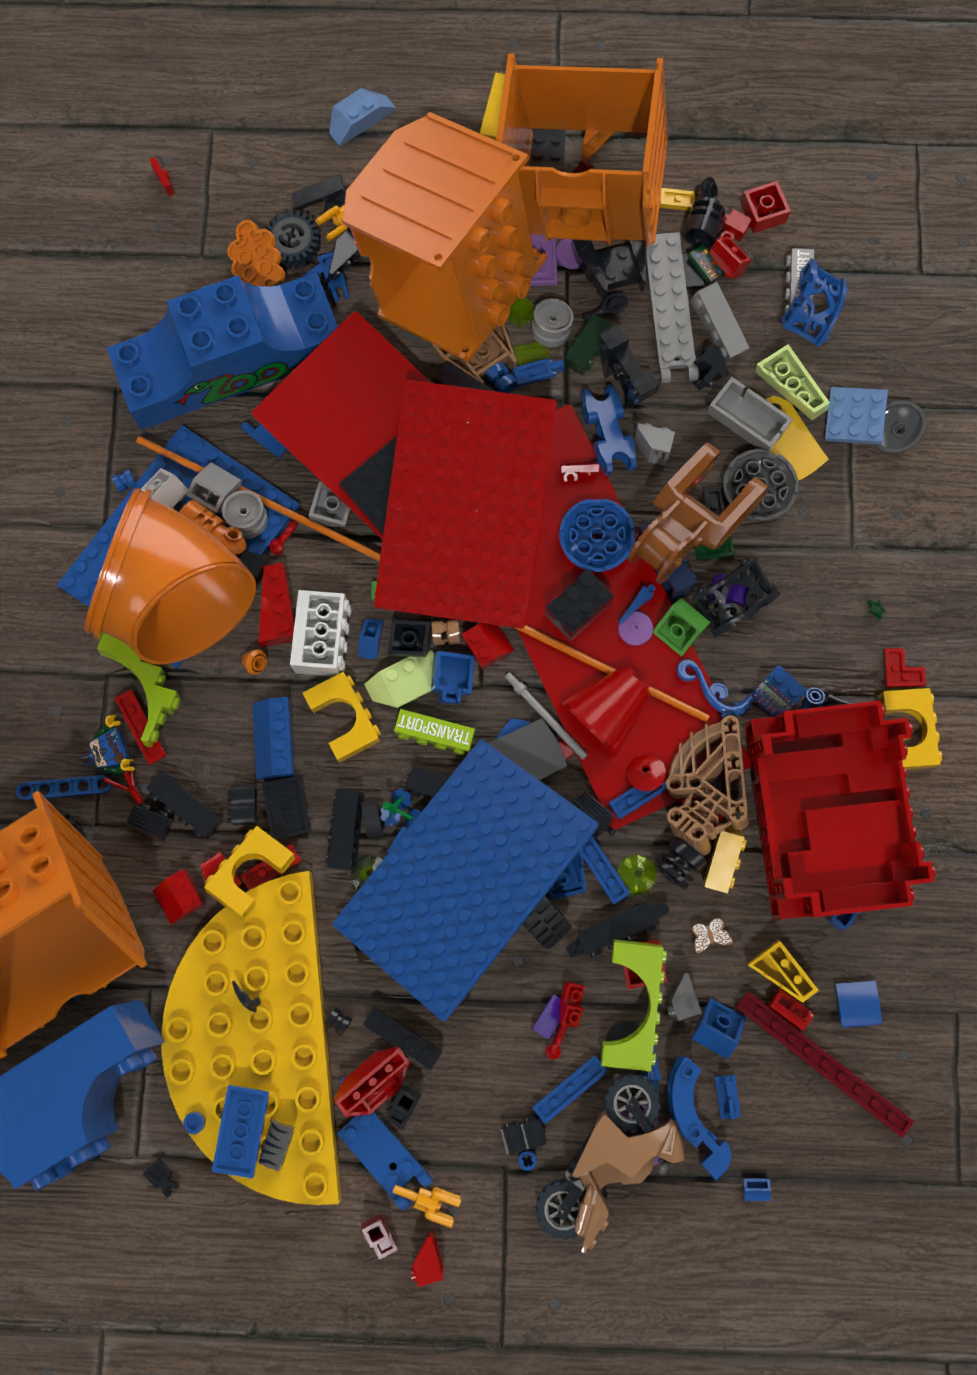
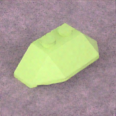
[364,650,434,708]

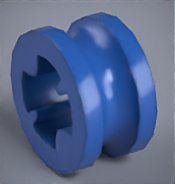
[518,1150,537,1170]

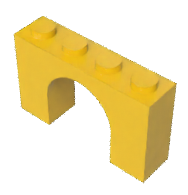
[303,671,381,763]
[879,688,942,770]
[204,826,295,921]

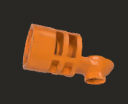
[179,500,246,554]

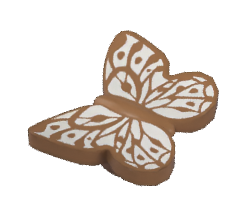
[692,918,733,954]

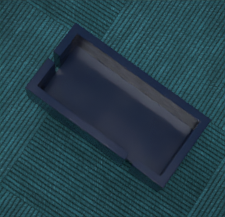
[637,519,697,603]

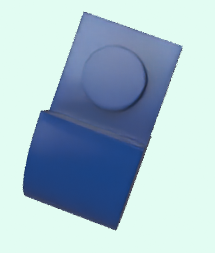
[699,1130,731,1180]

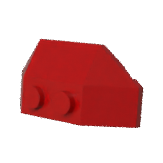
[334,1046,410,1117]

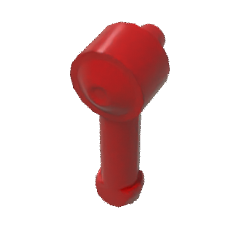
[269,521,298,555]
[545,1025,570,1060]

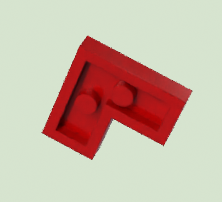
[883,648,926,688]

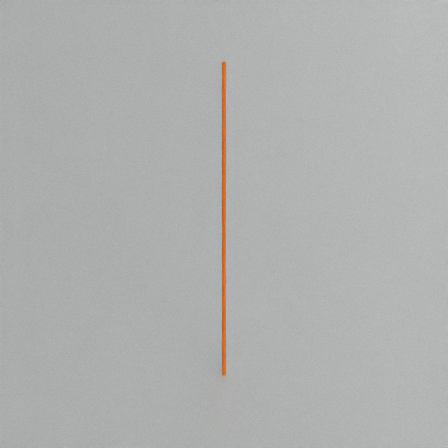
[136,436,710,722]

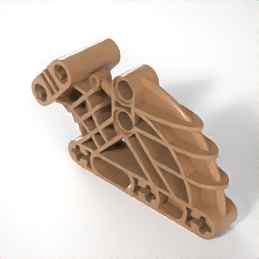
[666,715,749,856]

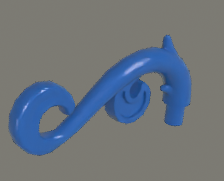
[676,660,754,718]

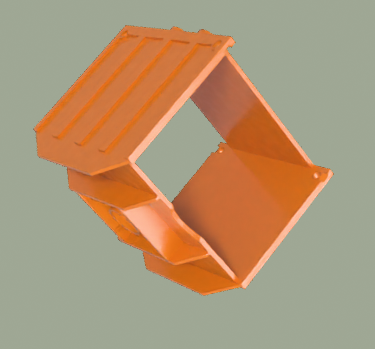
[496,54,668,247]
[341,112,548,362]
[0,791,147,1059]

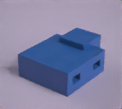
[431,651,474,705]

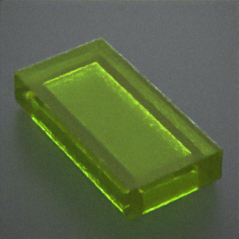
[512,342,550,367]

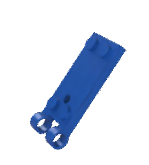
[337,1112,434,1212]

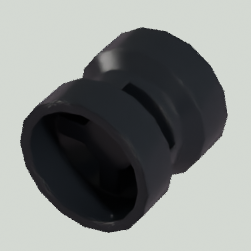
[325,1007,352,1036]

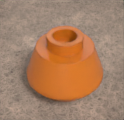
[242,649,267,675]

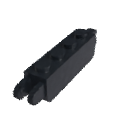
[566,902,670,958]

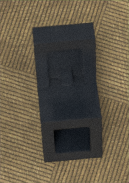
[693,344,726,390]
[386,1084,422,1129]

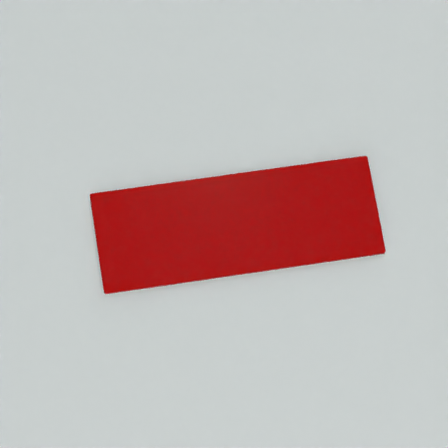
[516,405,752,830]

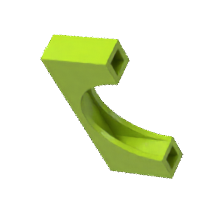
[600,940,666,1072]

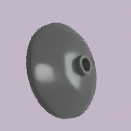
[875,401,927,454]

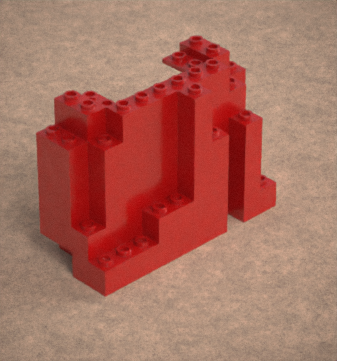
[744,700,936,920]

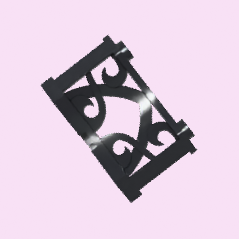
[692,556,780,637]

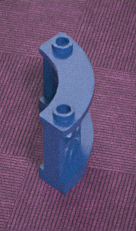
[781,258,848,347]
[667,1054,709,1147]

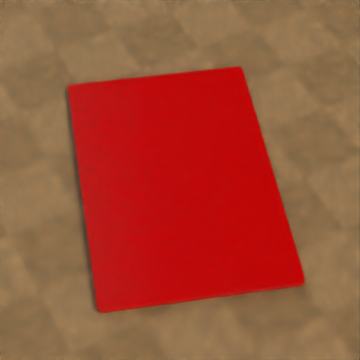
[252,311,431,540]
[374,380,557,629]

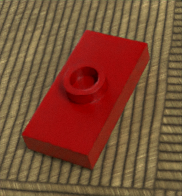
[149,157,175,197]

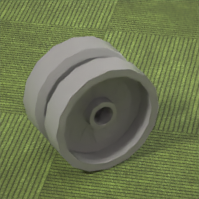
[531,299,574,347]
[222,490,268,539]

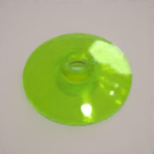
[617,855,656,894]

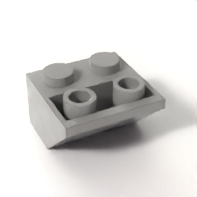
[634,423,675,466]
[186,462,242,513]

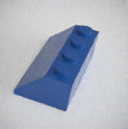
[253,697,295,780]

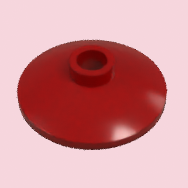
[627,755,666,791]

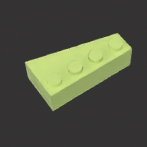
[756,345,830,420]

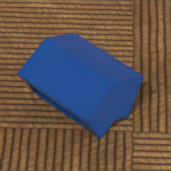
[742,1179,771,1201]

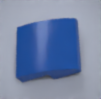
[834,981,882,1028]

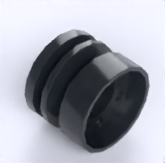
[654,837,708,890]

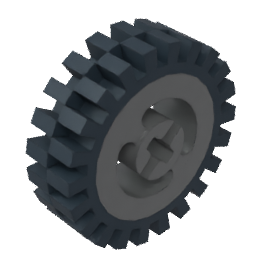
[265,210,321,269]

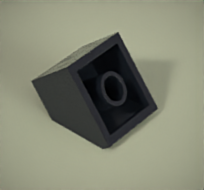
[387,620,432,658]

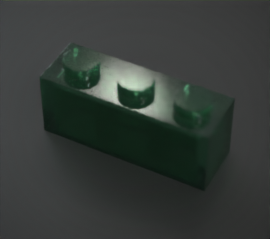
[564,314,612,376]

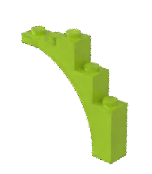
[97,633,181,748]

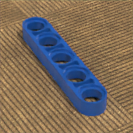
[16,775,113,801]

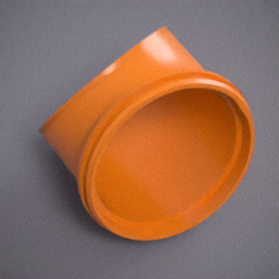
[84,488,256,664]

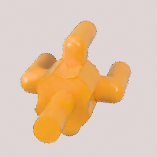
[315,204,347,242]
[392,1185,461,1228]

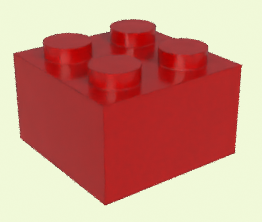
[740,181,791,234]

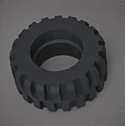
[522,895,572,949]

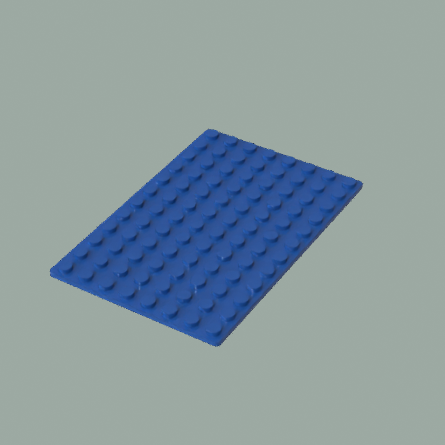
[333,740,598,1021]

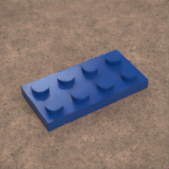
[212,1085,270,1179]

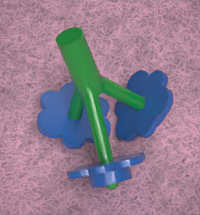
[380,788,420,829]

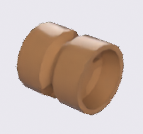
[432,619,460,646]

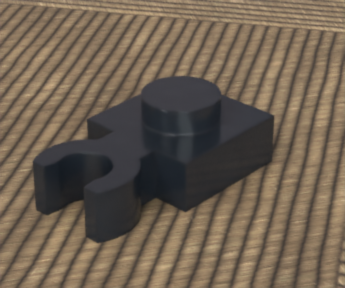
[143,1158,180,1198]

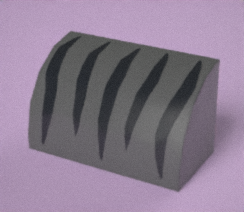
[258,1120,295,1171]

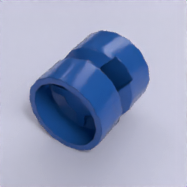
[484,362,518,394]

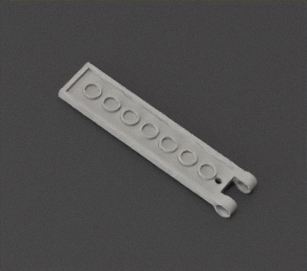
[646,232,698,383]

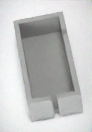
[708,377,793,452]

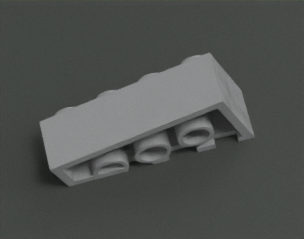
[689,282,749,362]

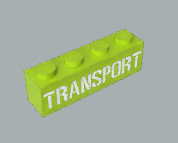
[394,709,475,756]

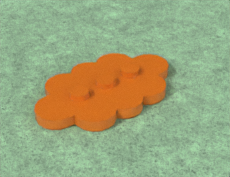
[227,220,285,287]

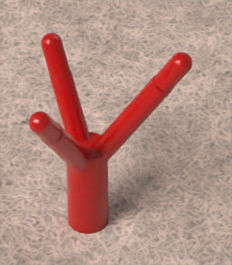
[104,766,144,805]

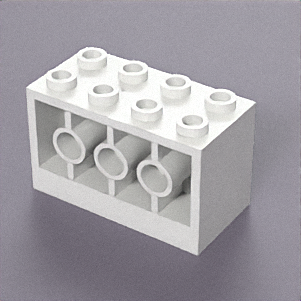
[290,590,351,676]

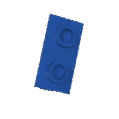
[715,1075,741,1119]

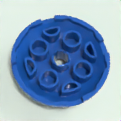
[559,499,635,572]

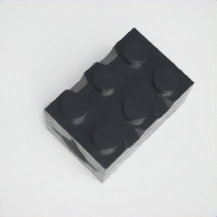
[545,569,614,641]

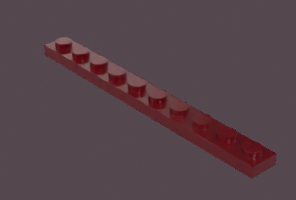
[735,991,914,1138]

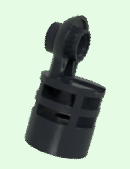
[683,177,726,248]

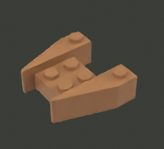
[431,325,517,384]

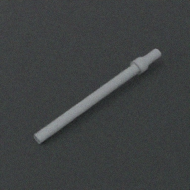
[505,672,588,760]

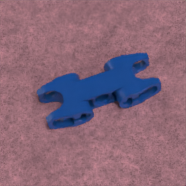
[581,385,637,476]

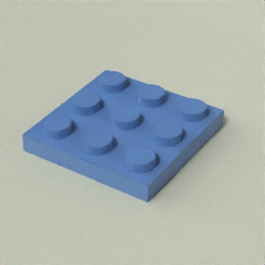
[825,387,888,444]

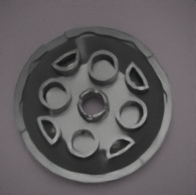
[723,449,799,521]

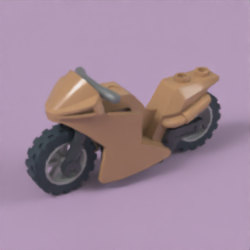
[535,1074,685,1254]

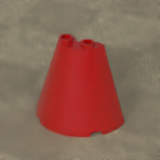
[560,666,650,756]

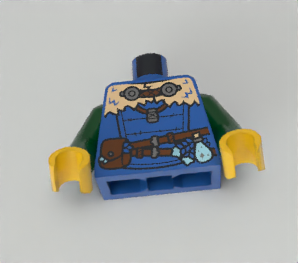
[82,714,135,776]

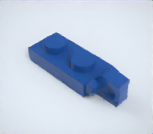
[513,358,565,388]

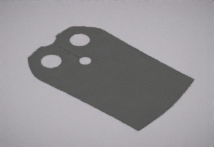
[488,718,567,781]

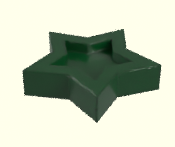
[867,600,887,620]

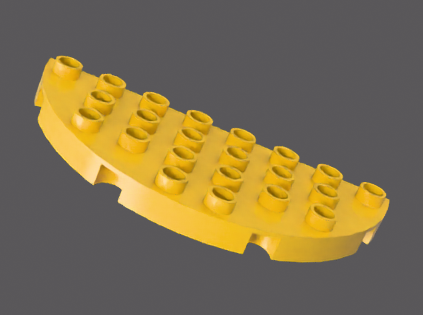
[161,871,342,1205]

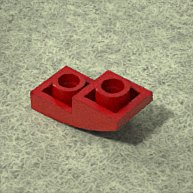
[559,981,585,1027]

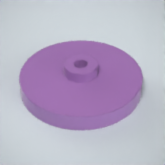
[555,239,579,269]
[618,612,653,646]

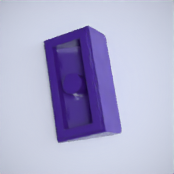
[532,994,561,1040]

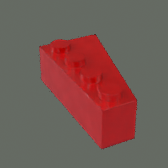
[258,563,295,647]

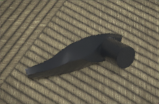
[232,980,261,1012]

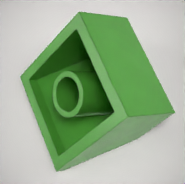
[653,598,710,656]

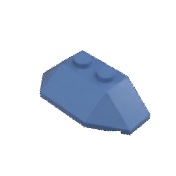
[329,88,396,147]

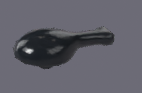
[581,292,629,324]

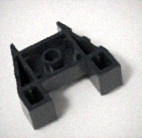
[571,239,646,301]
[598,324,660,410]

